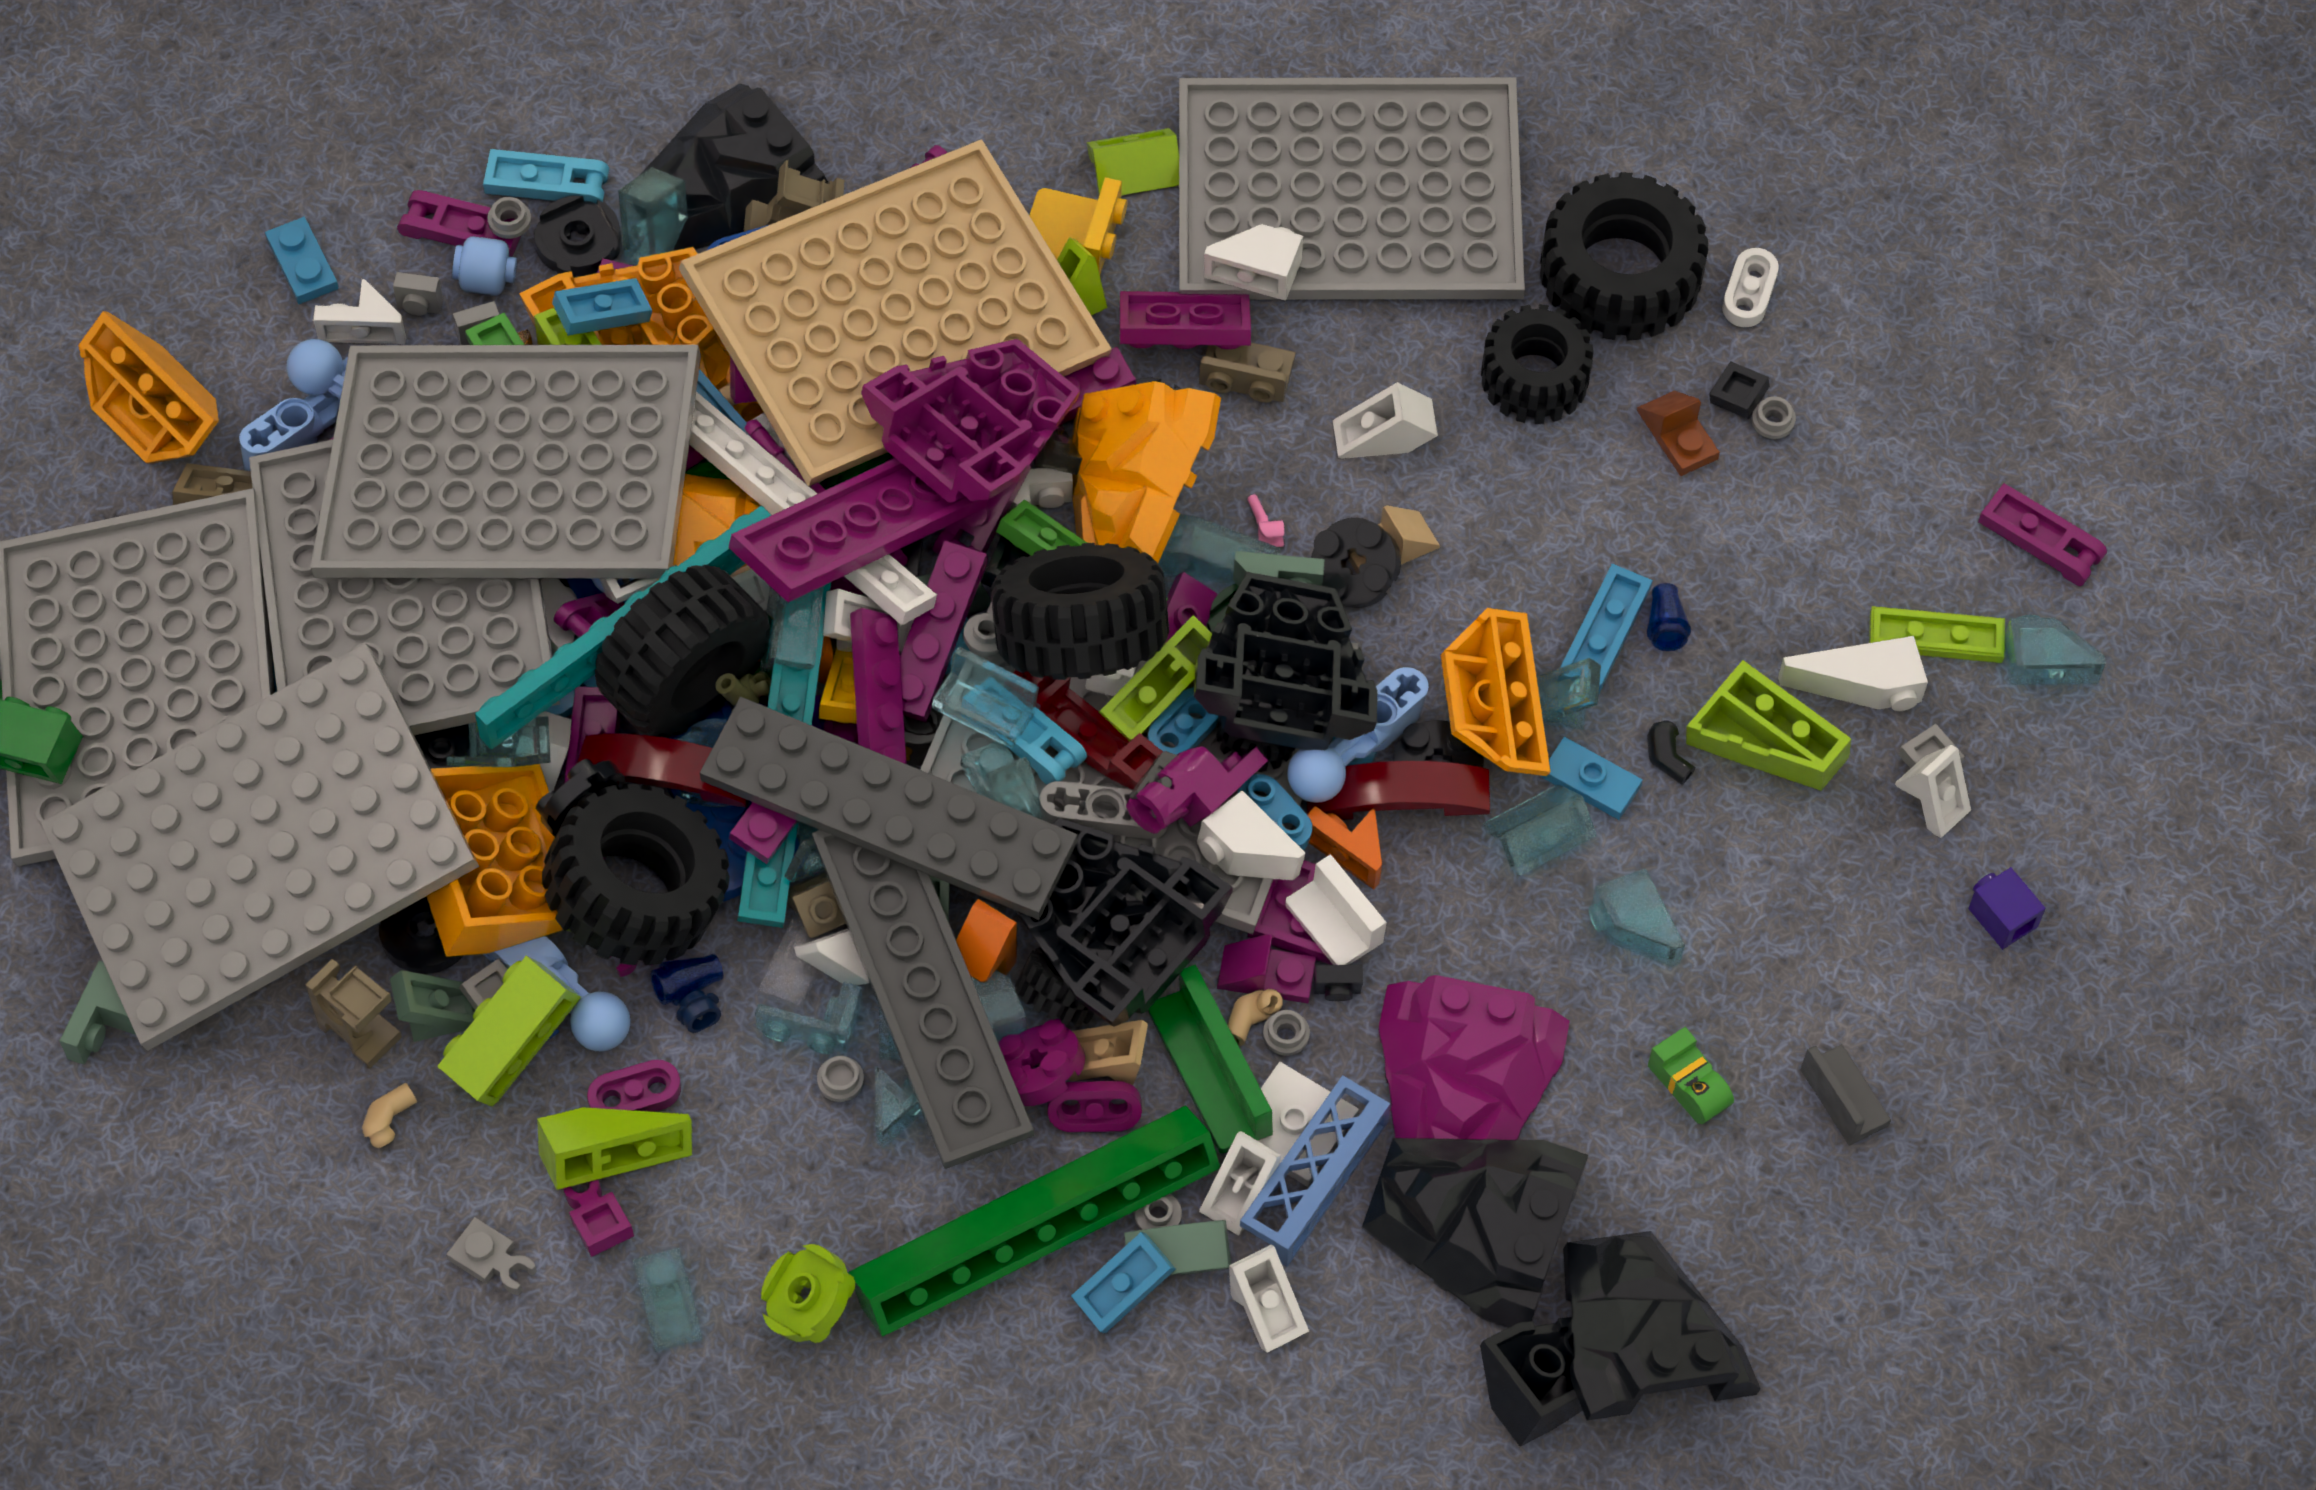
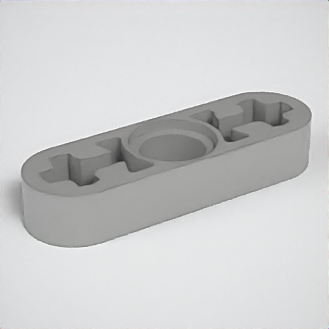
[1037,781,1170,839]

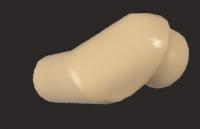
[1227,989,1283,1046]
[362,1083,417,1148]

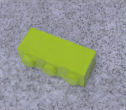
[437,956,581,1107]

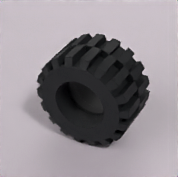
[1481,304,1594,424]

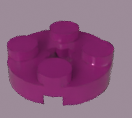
[998,1019,1085,1106]

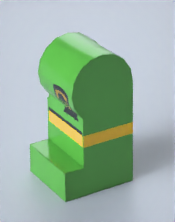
[1648,1026,1734,1124]

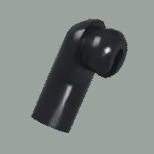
[1647,720,1695,785]

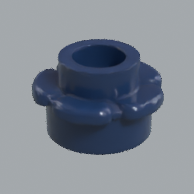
[676,990,721,1033]

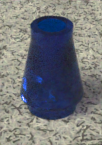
[1647,583,1691,651]
[650,953,724,1006]

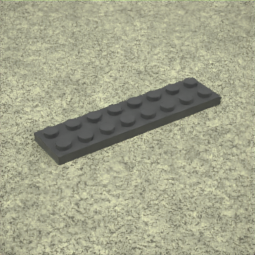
[700,697,1078,920]
[812,830,1034,1169]

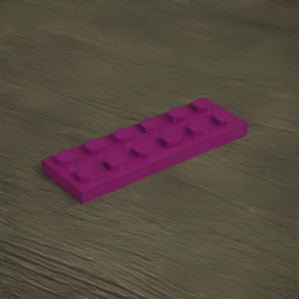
[728,458,989,602]

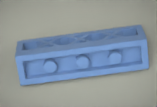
[1240,1075,1391,1267]

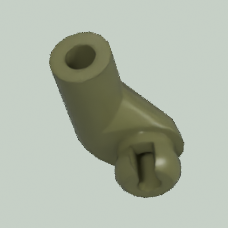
[715,671,771,707]

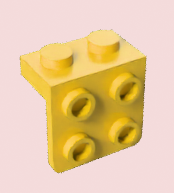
[1029,177,1128,275]

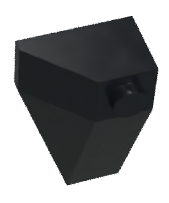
[1480,1317,1583,1447]

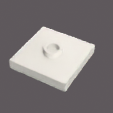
[1258,1062,1359,1187]

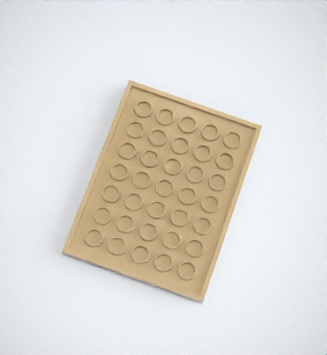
[679,139,1112,486]

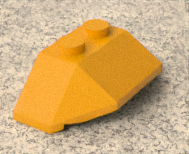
[78,311,219,464]
[1441,608,1551,776]

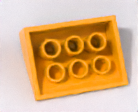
[427,763,563,957]

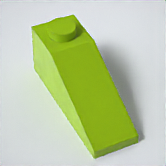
[1099,615,1212,742]
[537,1107,692,1190]

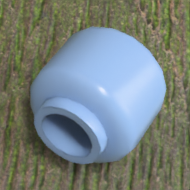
[452,236,517,296]

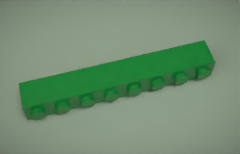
[848,1105,1220,1337]

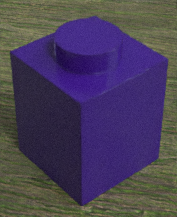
[1968,867,2046,950]

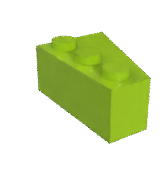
[1686,660,1852,791]

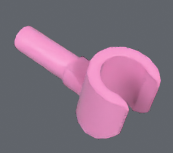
[1247,494,1284,548]

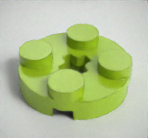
[761,1244,855,1343]

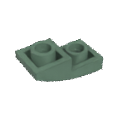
[1124,1220,1231,1276]

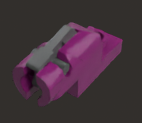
[1126,746,1268,834]

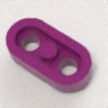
[587,1060,681,1112]
[1047,1081,1142,1132]

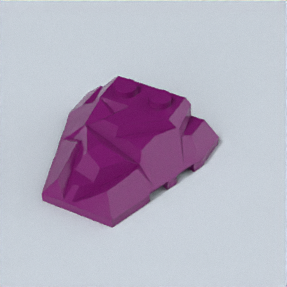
[861,339,1080,503]
[1378,975,1570,1140]

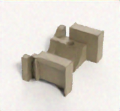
[744,160,845,232]
[305,959,402,1069]

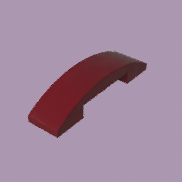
[1006,670,1163,790]
[577,733,749,808]
[1307,761,1490,820]

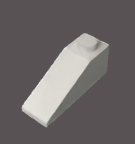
[1778,636,1928,711]

